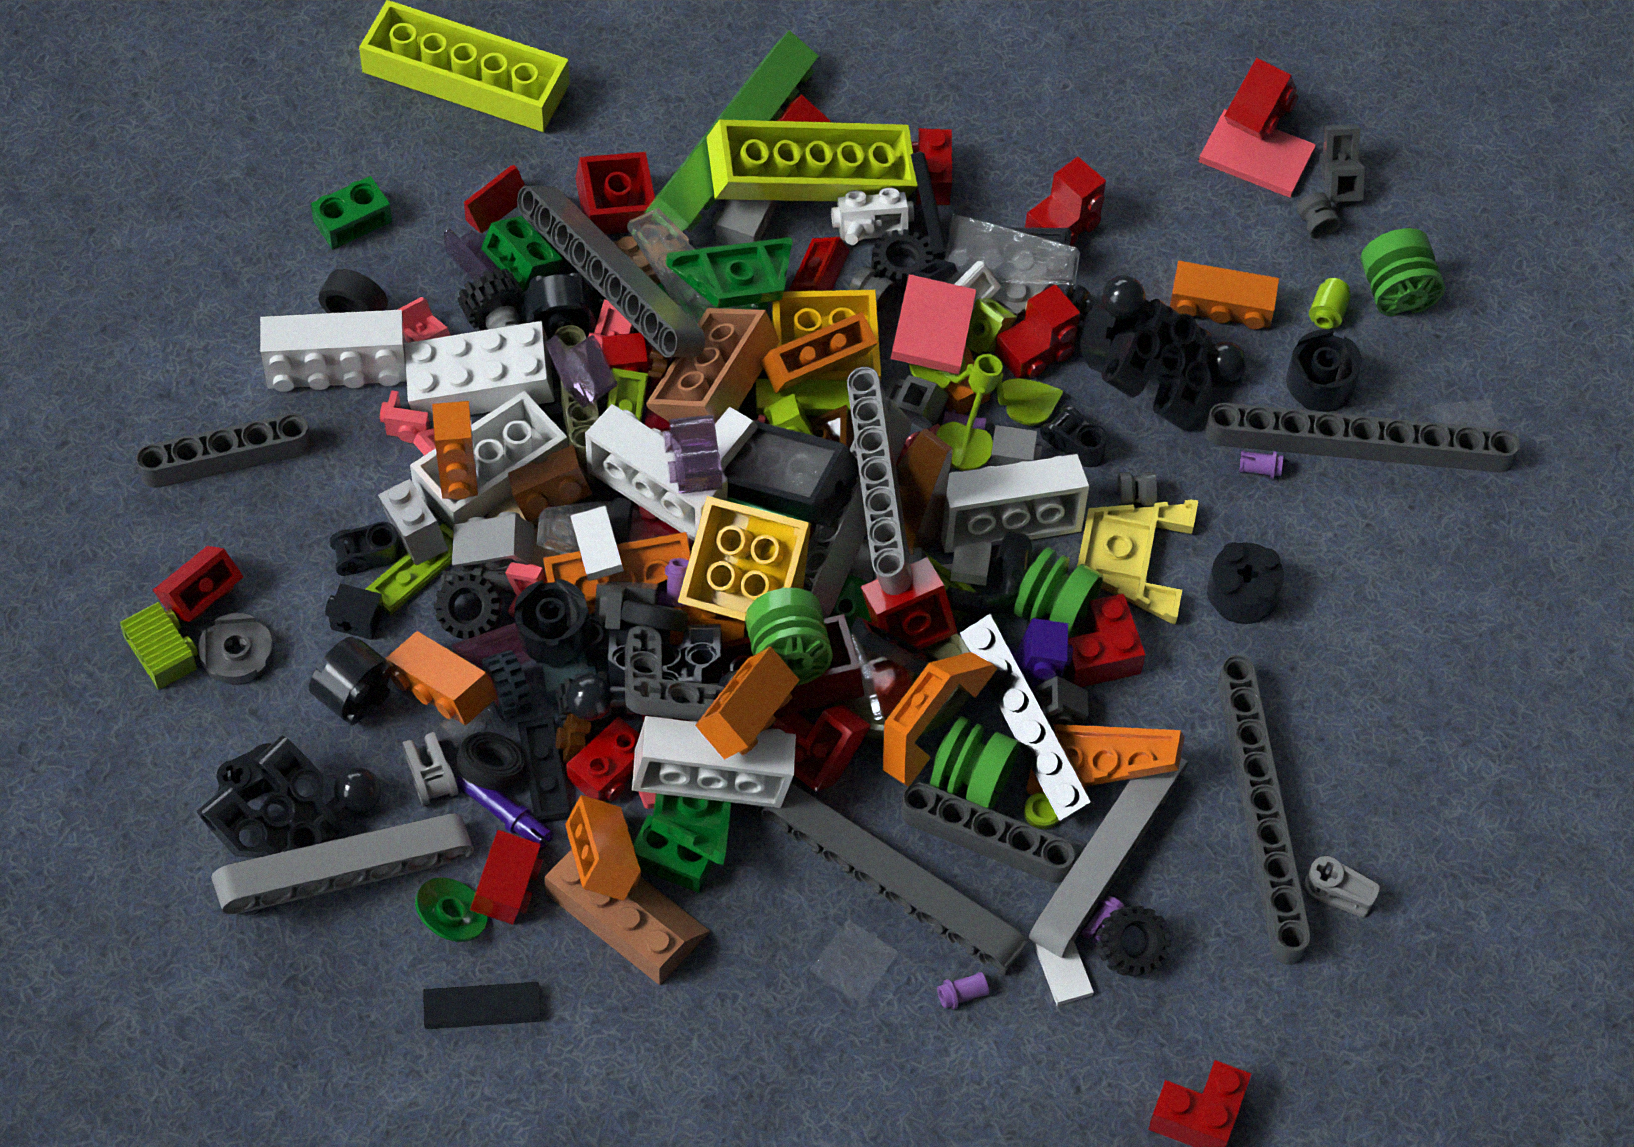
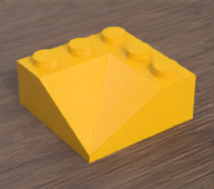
[771,290,881,391]
[678,496,811,621]

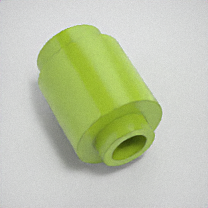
[1309,278,1351,329]

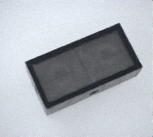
[722,420,859,527]

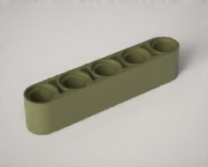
[554,325,599,471]

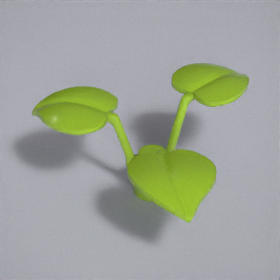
[908,354,1063,471]

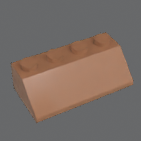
[646,308,780,437]
[545,850,710,985]

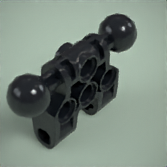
[1101,275,1247,430]
[566,624,739,721]
[197,735,381,916]

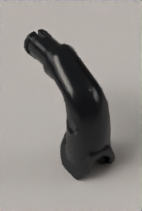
[946,532,1032,618]

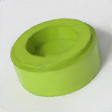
[1024,792,1059,830]

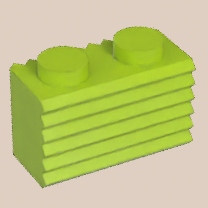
[119,602,199,690]

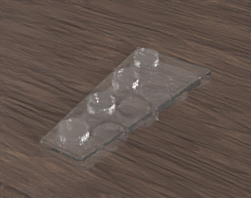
[627,208,757,324]
[945,213,1080,285]

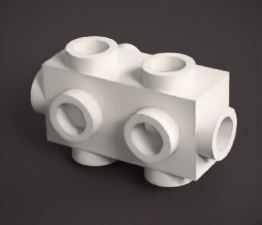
[831,188,914,245]

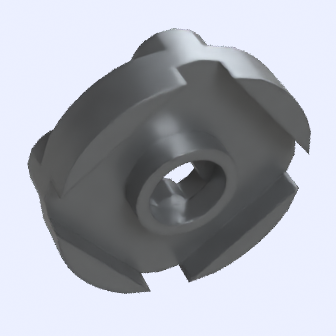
[198,613,273,684]

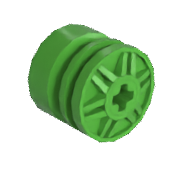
[1360,228,1446,317]
[1014,547,1104,638]
[745,587,833,686]
[930,716,1020,810]

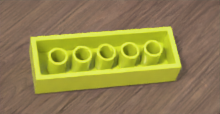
[359,0,570,132]
[707,119,918,202]

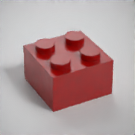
[575,152,655,234]
[861,557,958,662]

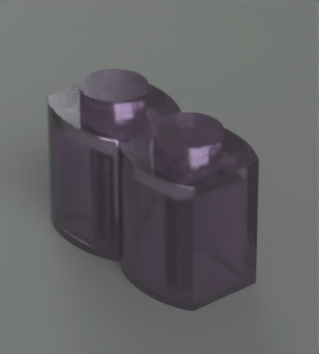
[663,415,722,494]

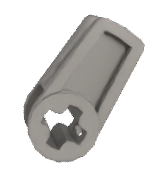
[402,732,458,806]
[1304,856,1380,918]

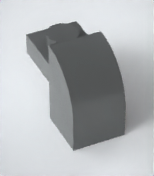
[1320,124,1365,202]
[885,374,949,429]
[594,581,659,629]

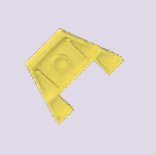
[1077,500,1198,624]

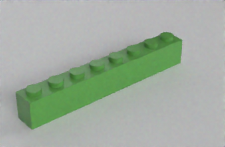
[645,30,819,238]

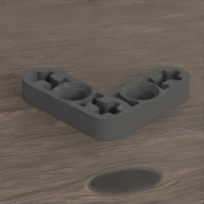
[625,626,725,721]

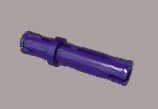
[456,775,554,851]

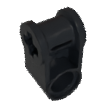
[1040,405,1107,468]
[329,522,402,576]
[217,743,272,803]

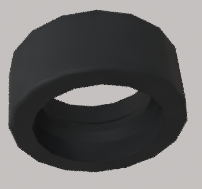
[318,269,388,313]

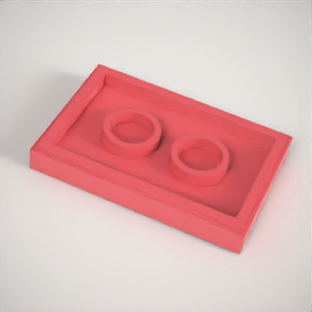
[1199,109,1316,198]
[890,274,976,375]

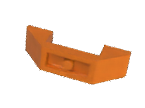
[883,652,997,787]

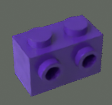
[1015,618,1073,687]

